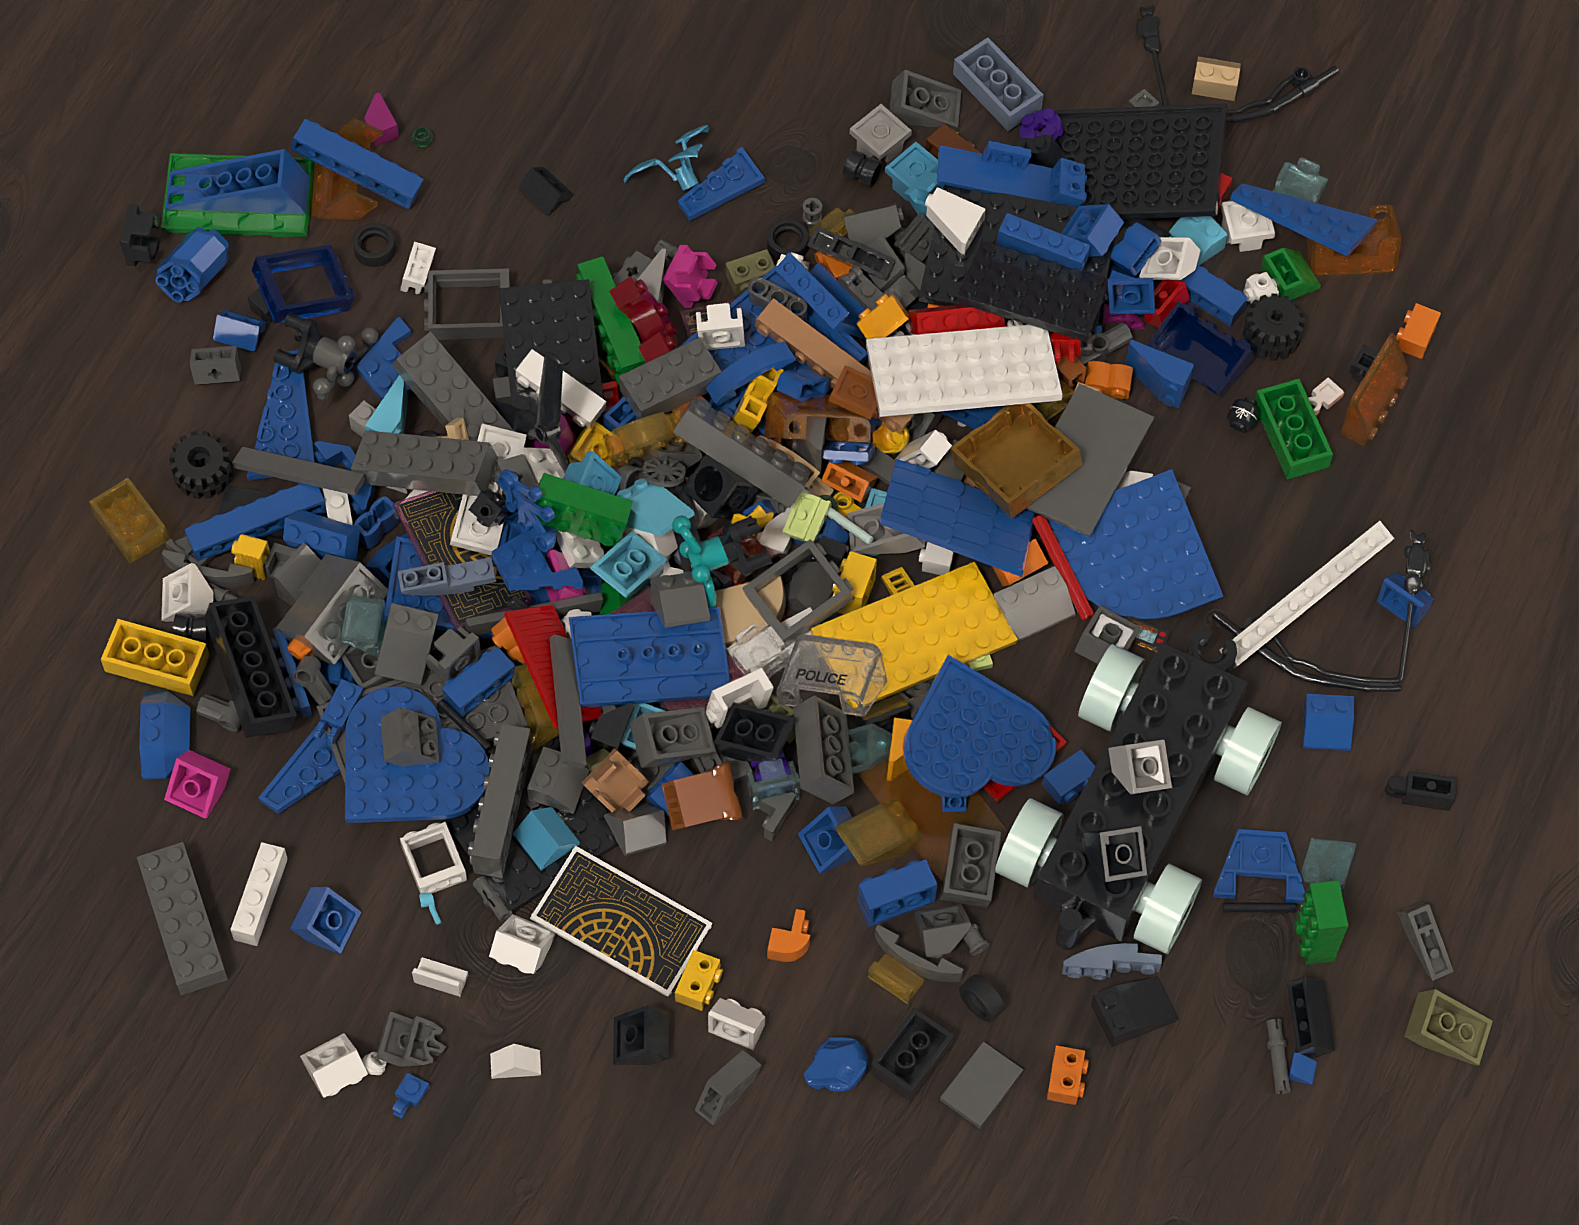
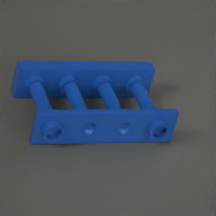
[270,628,312,718]

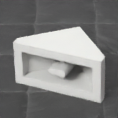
[490,1044,541,1079]

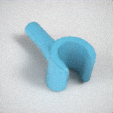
[419,893,442,925]

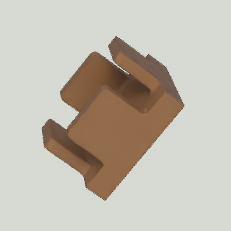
[581,748,649,813]

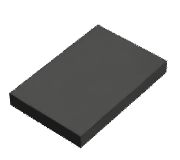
[940,1042,1023,1129]

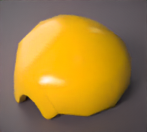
[873,422,909,454]

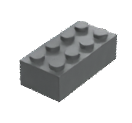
[619,337,722,425]
[793,696,854,804]

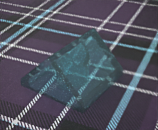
[340,596,386,657]

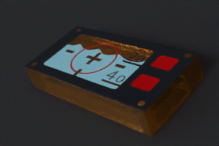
[1126,616,1171,652]

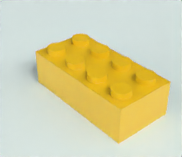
[101,619,210,696]

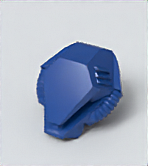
[803,1037,869,1092]

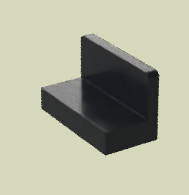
[519,167,573,215]

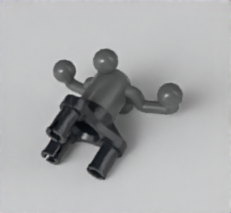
[273,312,378,400]

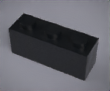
[1287,976,1335,1058]

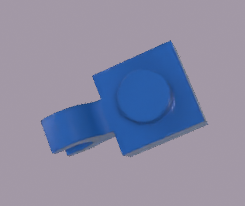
[392,1073,429,1119]

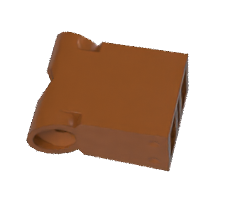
[661,761,744,830]

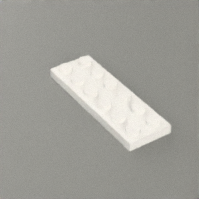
[450,424,527,555]
[517,447,604,568]

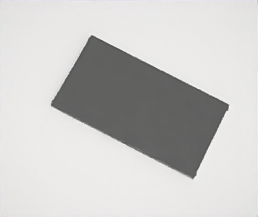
[1026,383,1154,537]

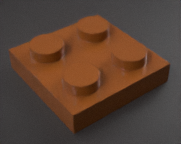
[828,365,877,420]

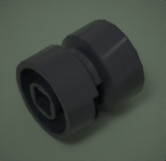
[842,149,883,188]
[173,613,210,645]

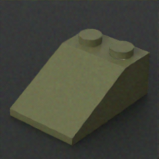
[1404,989,1493,1066]

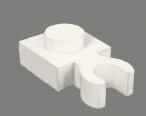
[1308,378,1344,415]

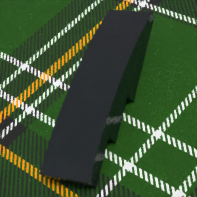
[807,226,896,281]

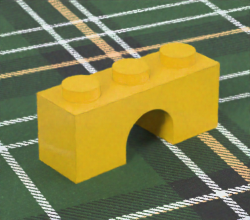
[731,367,783,433]

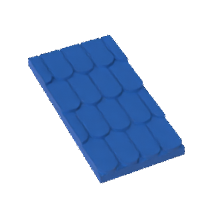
[880,459,1036,577]
[569,607,731,707]

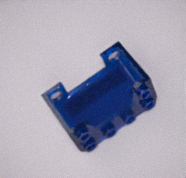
[1147,301,1255,397]

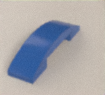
[706,341,796,406]

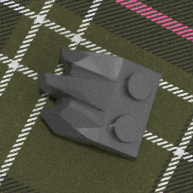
[375,1011,446,1067]

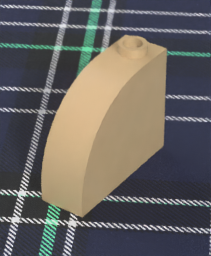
[715,576,786,650]

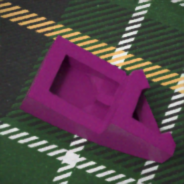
[1102,304,1144,330]

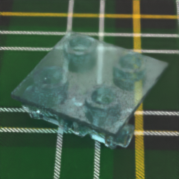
[1300,838,1357,889]

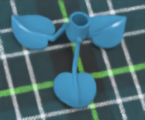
[623,125,709,190]

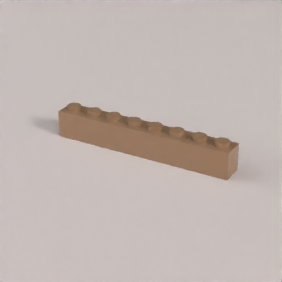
[755,298,917,434]

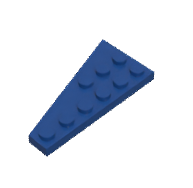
[1230,183,1378,256]
[247,350,315,481]
[258,726,341,814]

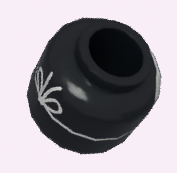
[1227,397,1261,432]

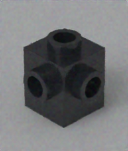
[468,489,509,527]

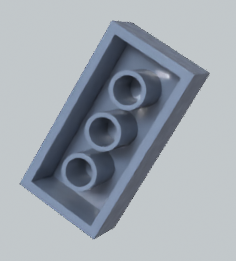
[953,38,1043,131]

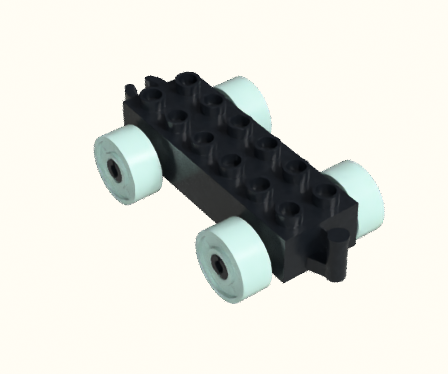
[995,628,1282,954]

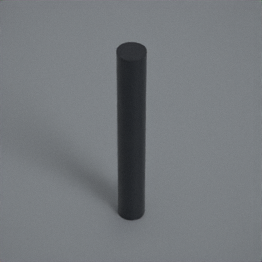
[437,699,492,752]
[1222,903,1296,913]

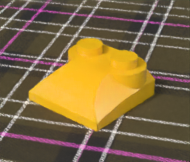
[567,422,629,467]

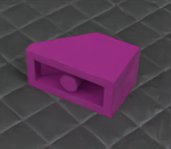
[363,92,399,147]

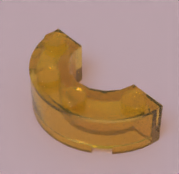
[603,408,687,467]

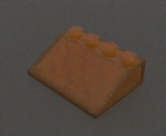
[1340,333,1408,446]

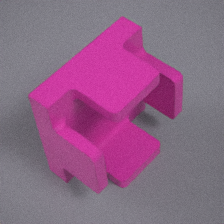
[663,245,718,308]

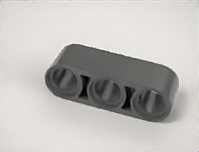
[748,277,808,322]

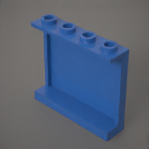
[775,252,866,339]

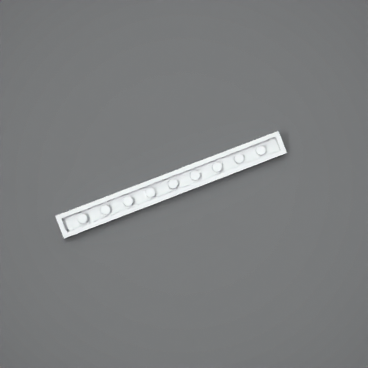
[1219,521,1394,668]

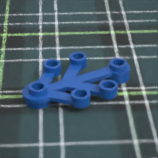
[497,469,556,552]

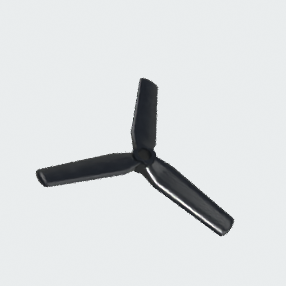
[491,352,569,474]

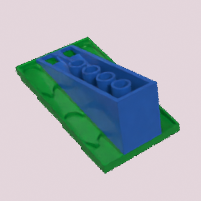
[161,149,315,237]

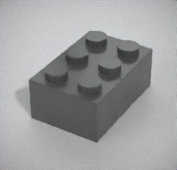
[940,823,1001,908]

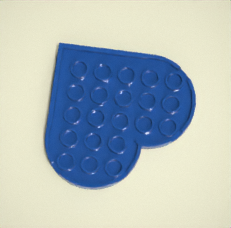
[903,655,1056,798]
[345,687,490,823]

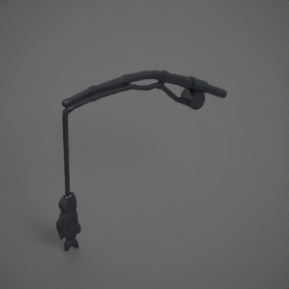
[1136,5,1339,123]
[1211,530,1431,692]

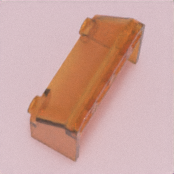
[311,118,383,220]

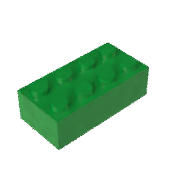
[1255,379,1333,480]
[533,473,633,547]
[1294,880,1348,965]

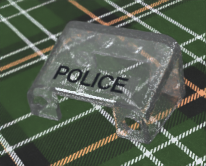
[777,634,887,717]

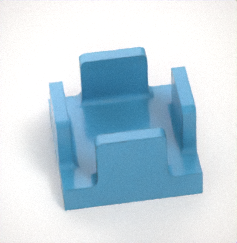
[885,142,938,201]
[904,163,944,224]
[563,451,622,495]

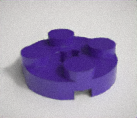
[1019,108,1064,140]

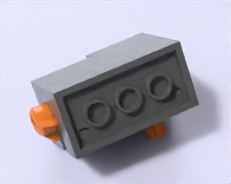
[276,554,388,665]

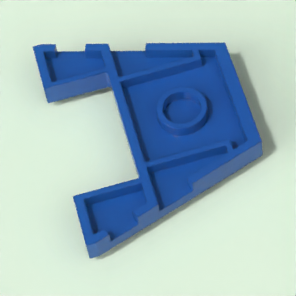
[356,317,412,401]
[491,525,583,590]
[1213,829,1306,904]

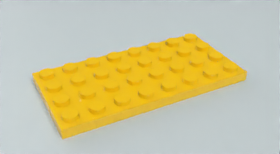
[810,562,1018,712]

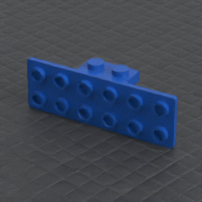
[937,141,1052,202]

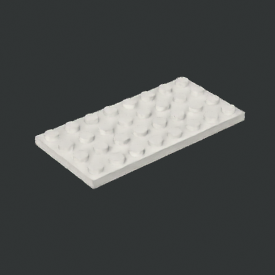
[866,325,1062,417]

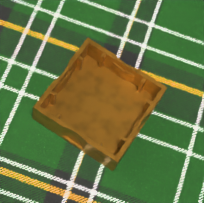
[950,403,1083,519]

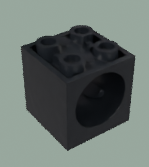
[683,455,760,520]

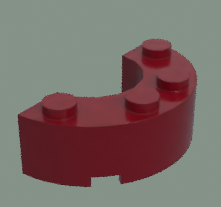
[609,276,678,363]

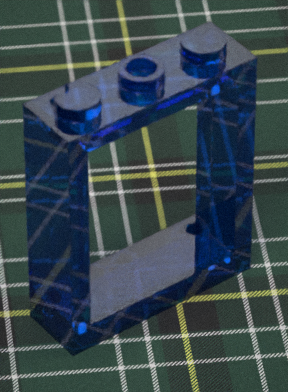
[251,245,355,324]

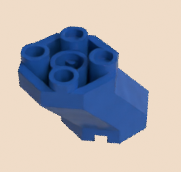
[156,227,229,302]

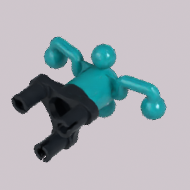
[672,515,772,608]

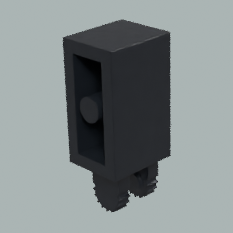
[1385,771,1456,811]

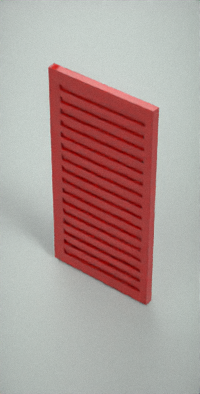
[504,604,603,728]

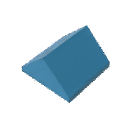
[513,807,580,871]

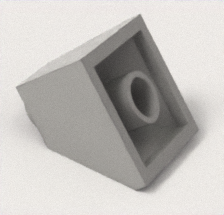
[1108,740,1172,794]

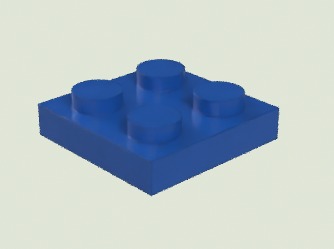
[823,441,876,465]

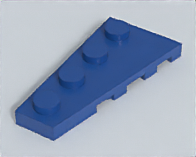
[678,147,765,221]

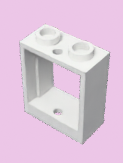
[400,822,467,894]

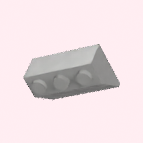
[993,566,1076,642]

